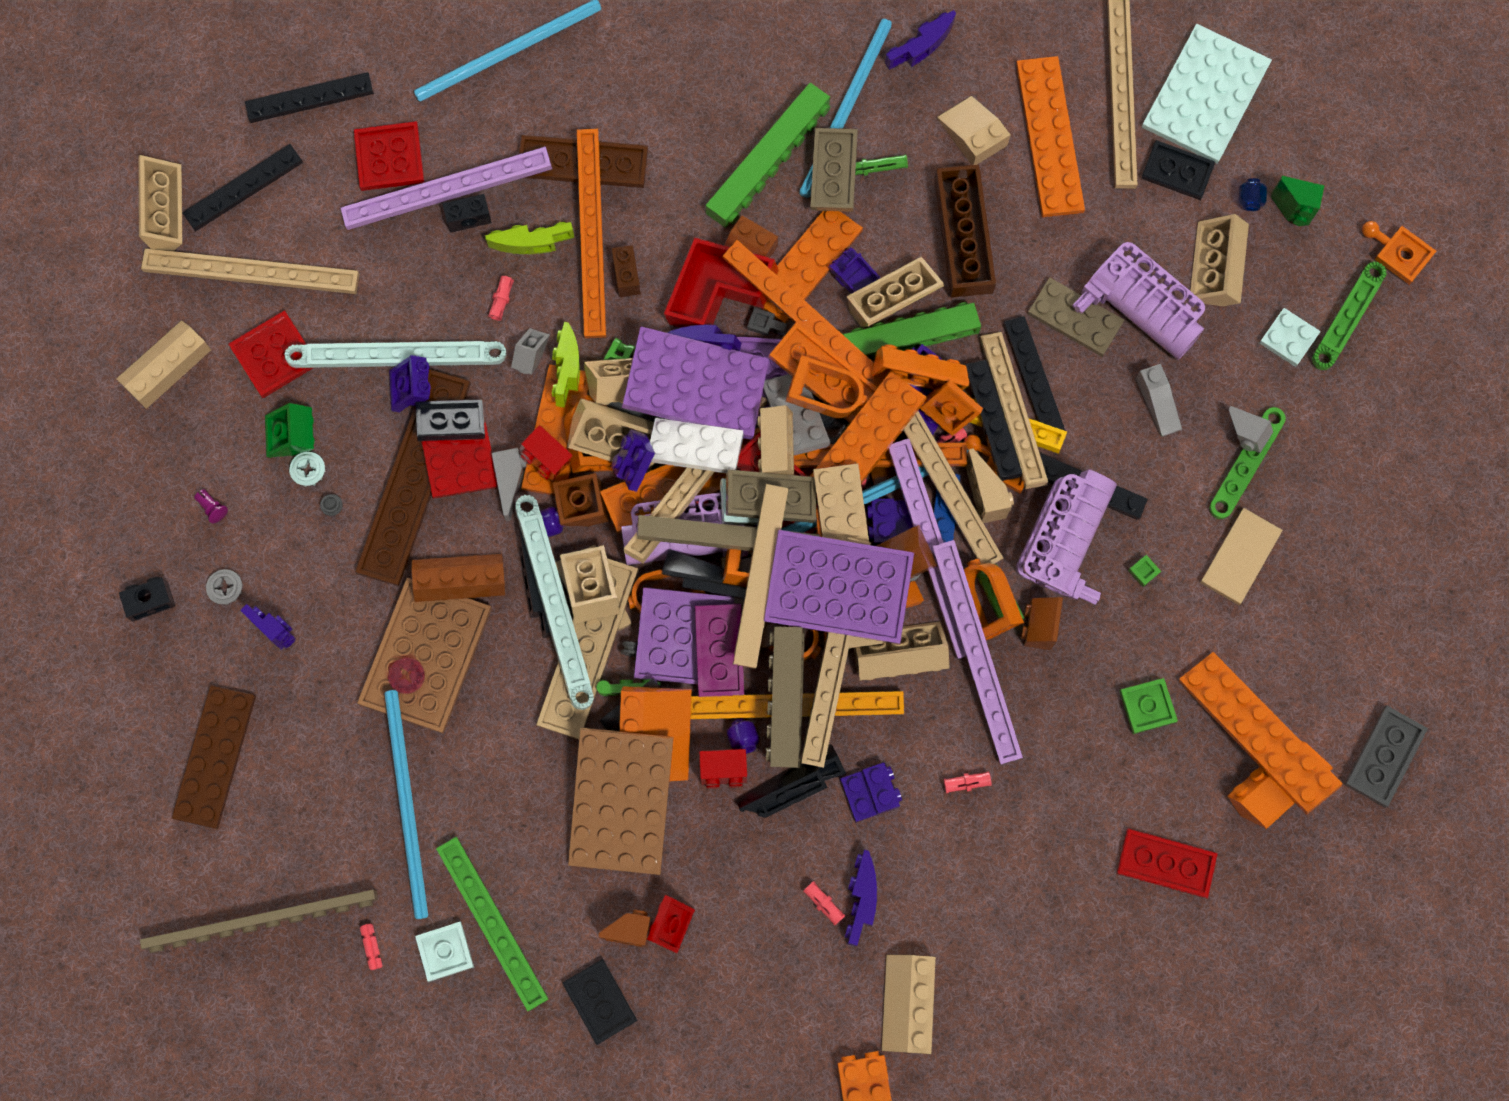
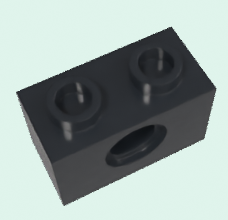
[442,194,492,233]
[119,577,176,622]

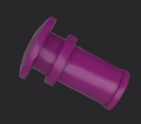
[194,489,228,524]

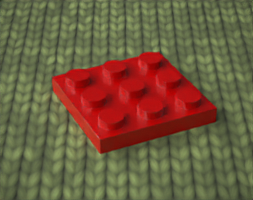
[354,121,425,191]
[228,310,313,398]
[421,422,498,499]

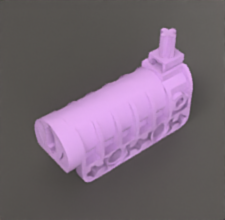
[1072,242,1205,360]
[1016,470,1117,605]
[621,493,748,565]

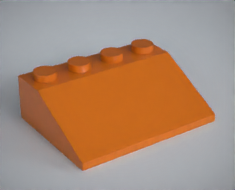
[620,686,692,781]

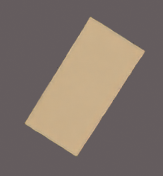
[1200,508,1283,605]

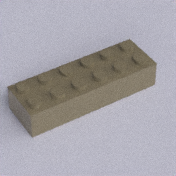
[766,627,805,768]

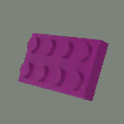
[695,603,744,697]

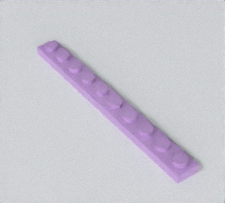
[341,147,552,230]
[888,439,966,659]
[932,540,1023,764]

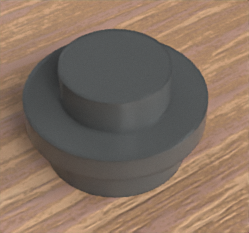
[320,494,343,516]

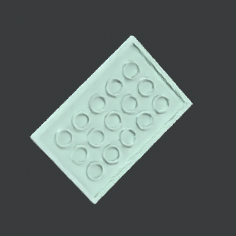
[1142,24,1272,164]

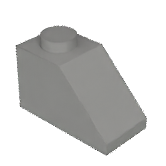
[511,328,550,374]
[1229,406,1273,453]

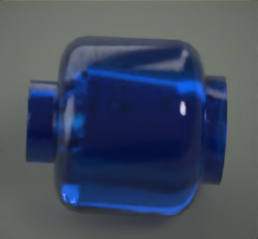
[1238,178,1267,211]

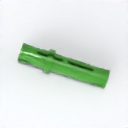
[855,154,908,176]

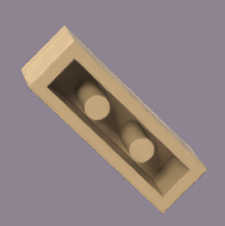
[758,405,794,475]

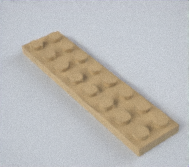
[813,464,883,648]
[537,559,638,740]

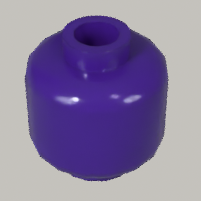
[540,507,564,538]
[727,719,760,754]

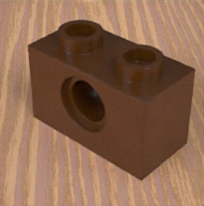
[611,245,641,297]

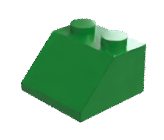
[1271,176,1325,226]
[265,403,315,458]

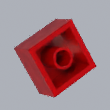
[519,425,573,481]
[699,749,747,789]

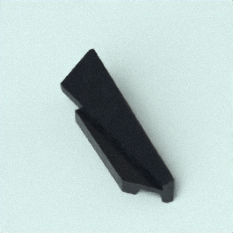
[519,529,551,638]
[661,550,746,599]
[736,744,846,818]

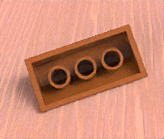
[412,554,505,602]

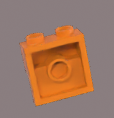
[920,380,983,436]
[837,1051,892,1101]

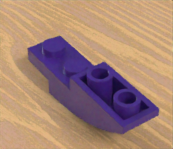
[885,10,956,70]
[667,325,742,351]
[844,850,877,947]

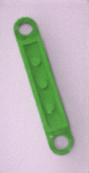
[1312,261,1387,370]
[1209,407,1286,519]

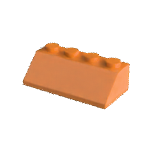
[872,345,969,390]
[1227,741,1333,829]

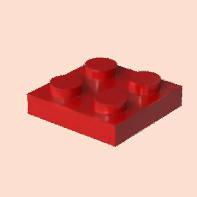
[647,895,695,953]

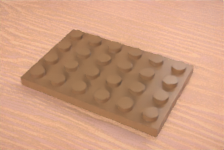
[357,578,492,734]
[568,728,674,875]

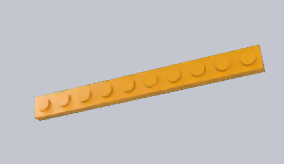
[691,691,904,719]

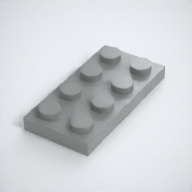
[763,374,830,455]

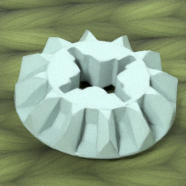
[289,452,326,487]

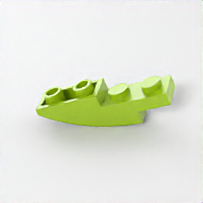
[485,222,575,254]
[552,322,580,407]

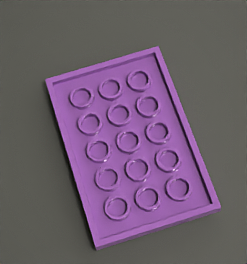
[622,327,769,440]
[764,530,914,644]

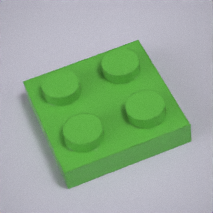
[1119,678,1178,734]

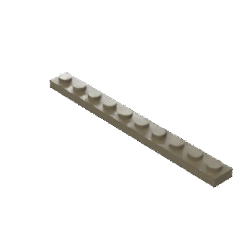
[140,890,379,953]

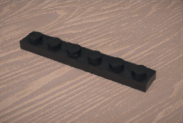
[245,72,374,123]
[182,144,303,232]
[1003,316,1066,431]
[965,360,1022,481]
[1039,453,1148,520]

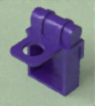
[828,247,881,294]

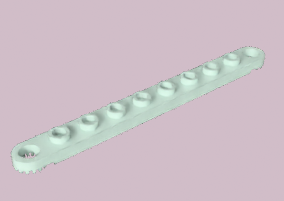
[285,341,506,368]
[515,495,594,710]

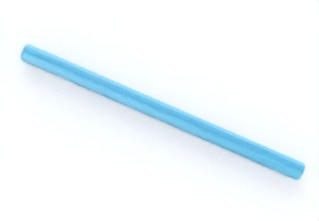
[414,0,601,101]
[800,19,892,198]
[781,449,969,533]
[385,690,428,919]

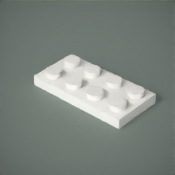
[650,418,744,473]

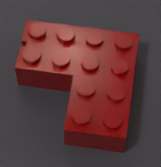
[664,238,779,328]

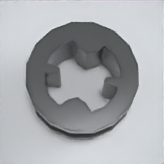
[621,641,637,657]

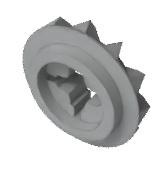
[206,569,243,605]

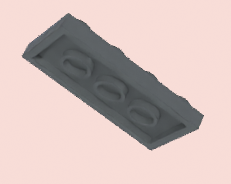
[1344,706,1428,808]

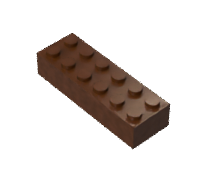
[934,164,996,298]

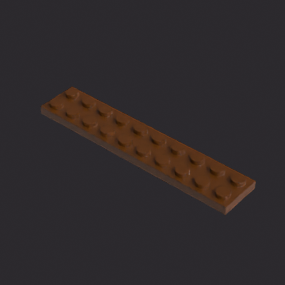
[355,369,471,587]

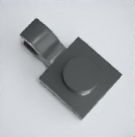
[747,308,787,336]

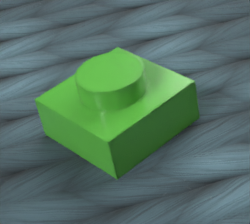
[1128,555,1161,587]

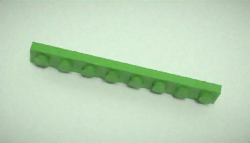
[436,837,549,1012]

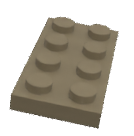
[810,128,858,212]
[1028,277,1124,357]
[726,470,816,523]

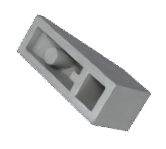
[1136,364,1182,437]
[492,448,527,521]

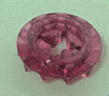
[388,657,425,694]

